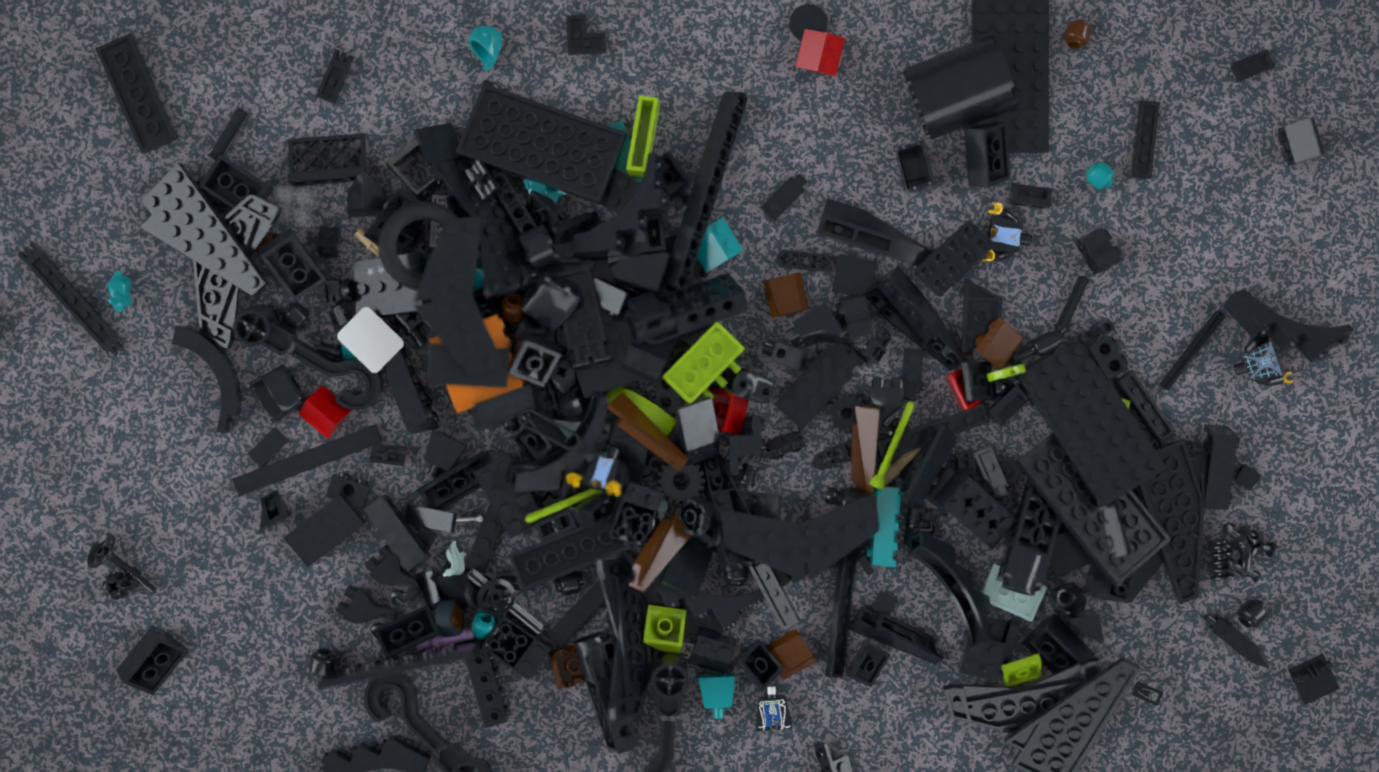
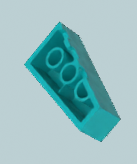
[866,486,901,567]

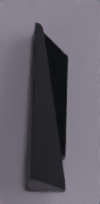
[849,606,943,664]

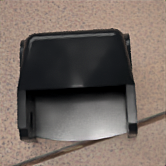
[896,141,935,194]
[520,272,582,330]
[246,364,306,424]
[722,367,775,404]

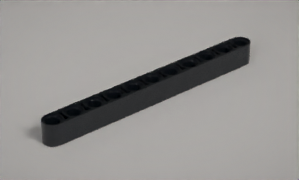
[663,91,747,290]

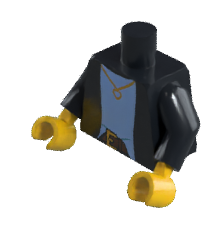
[982,202,1032,262]
[566,447,629,496]

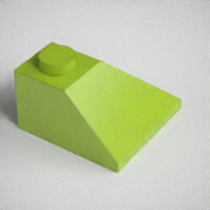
[643,605,686,654]

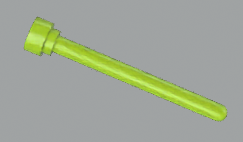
[869,401,914,490]
[526,489,604,522]

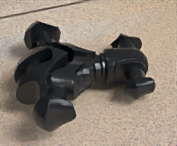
[1222,522,1278,582]

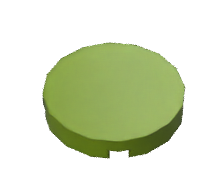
[986,365,1026,382]

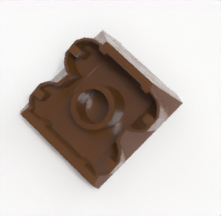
[763,273,809,318]
[975,316,1024,370]
[766,629,816,680]
[547,645,586,689]

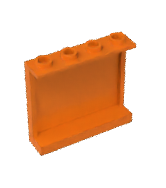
[429,315,525,413]

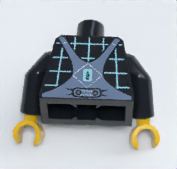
[1233,335,1293,387]

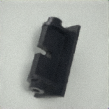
[765,431,805,460]

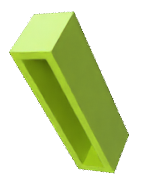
[626,95,660,178]

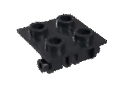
[1288,653,1340,705]

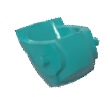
[468,26,502,71]

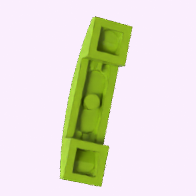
[605,387,676,437]

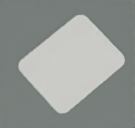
[337,307,404,373]

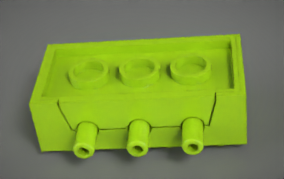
[662,322,745,404]

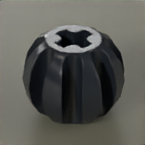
[102,571,132,600]

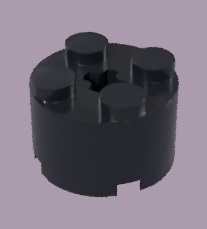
[518,224,560,270]

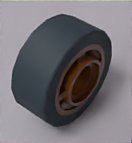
[435,599,465,638]

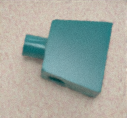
[698,673,735,719]

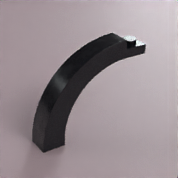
[172,325,242,433]

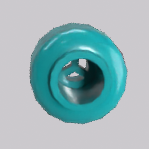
[1085,161,1115,190]
[471,612,497,639]

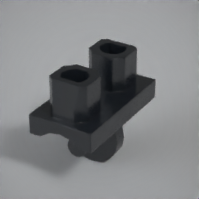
[465,160,500,199]
[369,443,407,466]

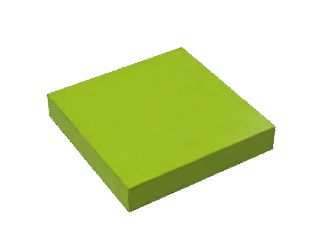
[1002,654,1042,687]

